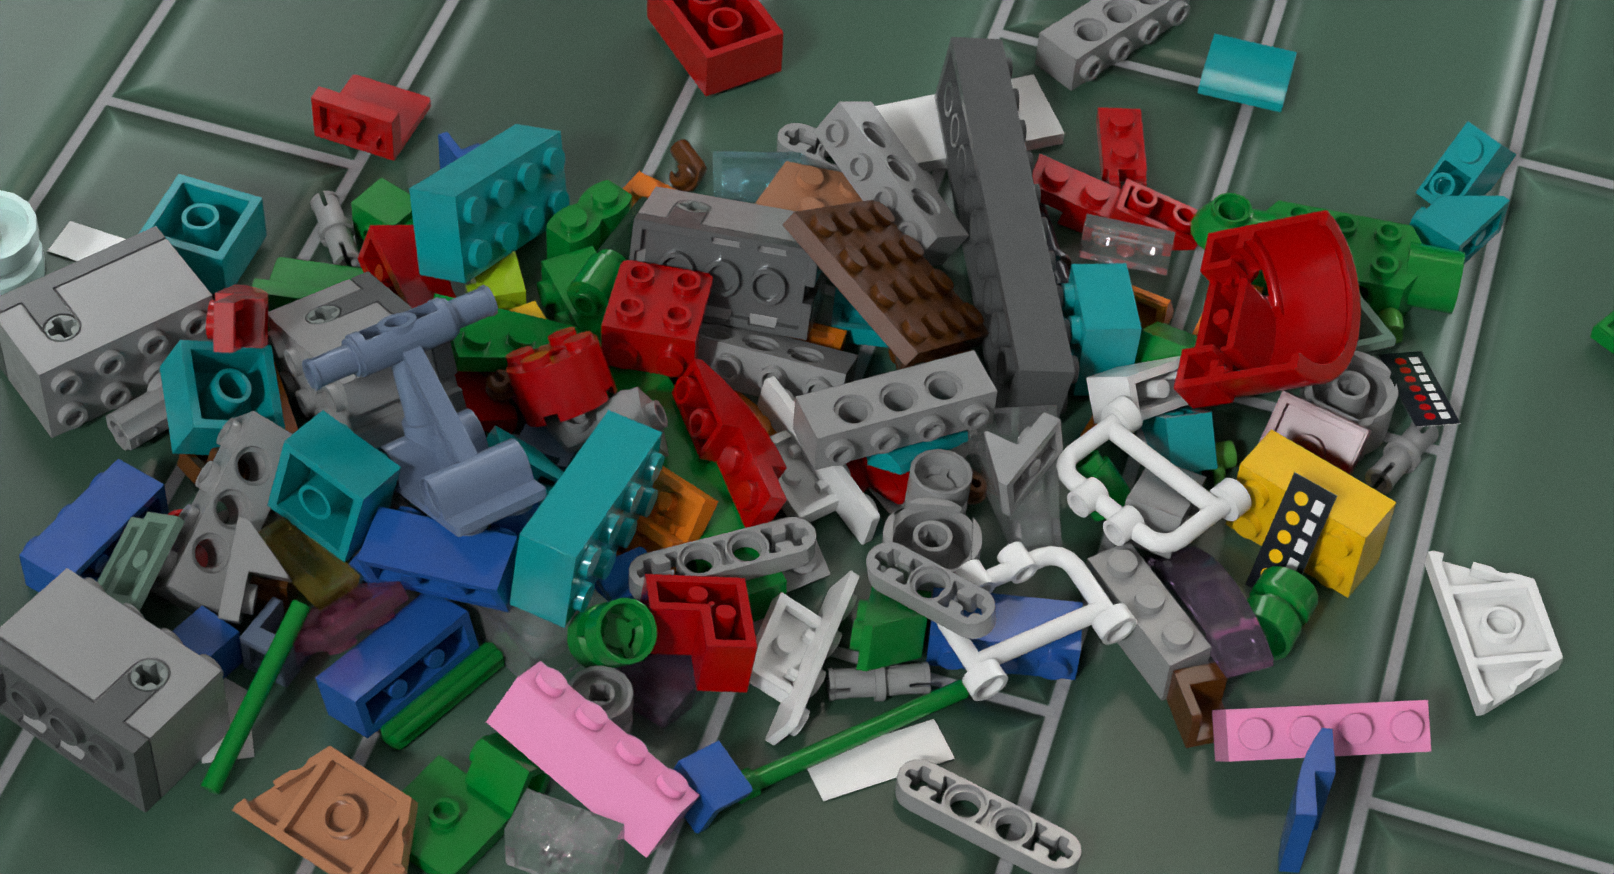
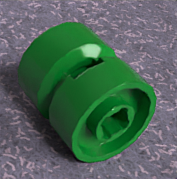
[1231,566,1318,660]
[567,597,657,668]

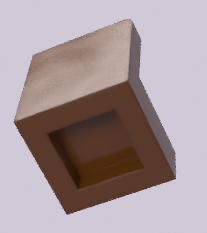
[1166,661,1228,748]

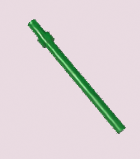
[738,679,969,804]

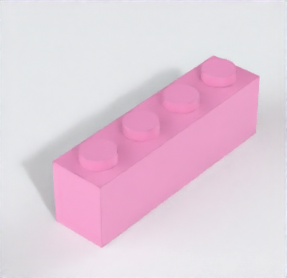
[486,661,700,858]
[1212,700,1431,762]

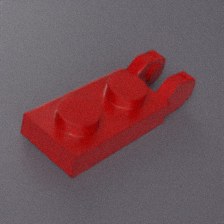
[1096,108,1147,189]

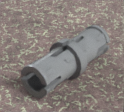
[310,190,361,268]
[1365,422,1439,494]
[826,662,931,702]

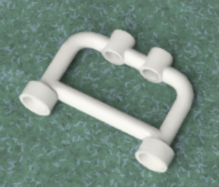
[1056,396,1251,553]
[937,542,1137,701]

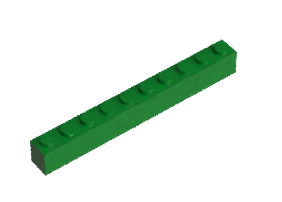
[537,245,787,622]

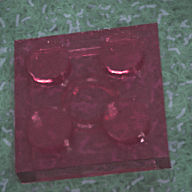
[274,581,409,656]

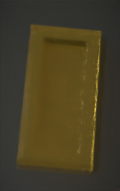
[258,517,360,611]

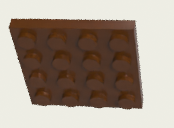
[782,200,990,366]

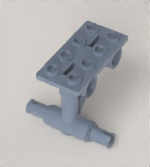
[302,285,547,537]

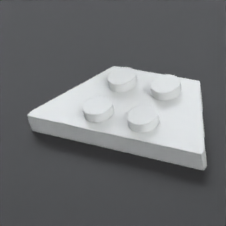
[1424,551,1563,716]

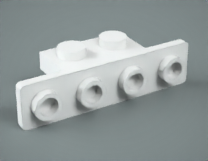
[757,376,880,545]
[749,571,860,746]

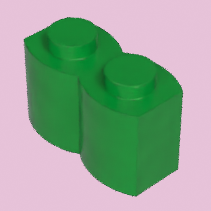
[546,180,632,259]

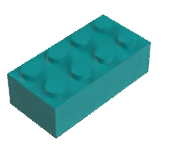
[409,124,570,283]
[510,410,665,628]

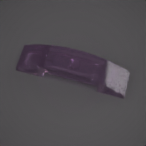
[1145,546,1274,678]

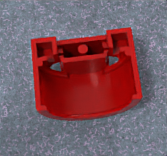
[1173,210,1361,409]

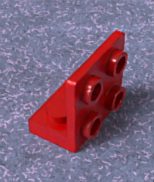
[311,75,431,161]

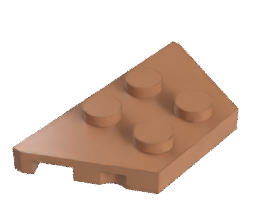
[755,161,862,211]
[232,746,418,874]

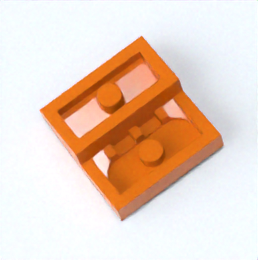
[616,466,719,574]

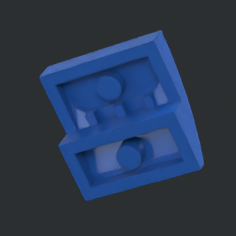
[1278,728,1336,873]

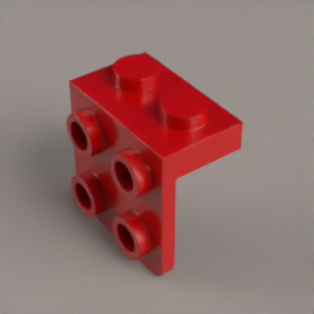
[601,260,713,378]

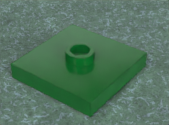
[402,755,519,874]

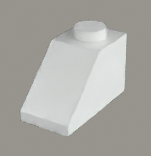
[1086,356,1188,424]

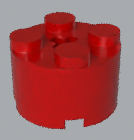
[505,327,617,427]

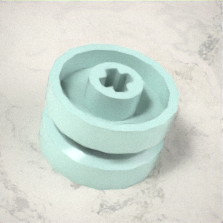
[0,190,45,296]

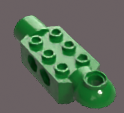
[1190,193,1465,317]

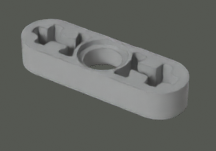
[866,542,996,639]

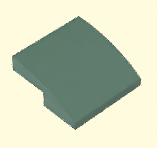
[98,512,185,611]

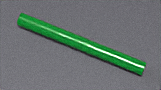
[200,600,311,795]

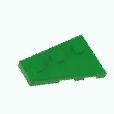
[433,294,582,372]

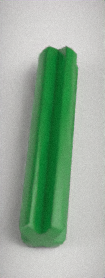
[380,642,504,751]

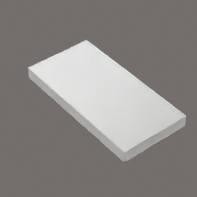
[875,74,1065,172]

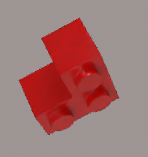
[640,574,757,693]

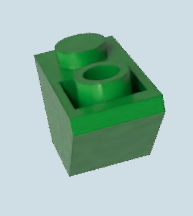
[850,587,932,671]

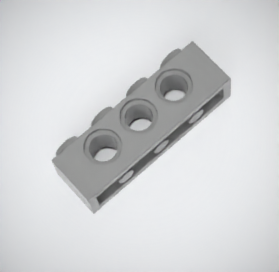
[1035,0,1190,91]
[813,101,969,266]
[698,321,858,397]
[793,350,997,471]
[150,411,292,615]

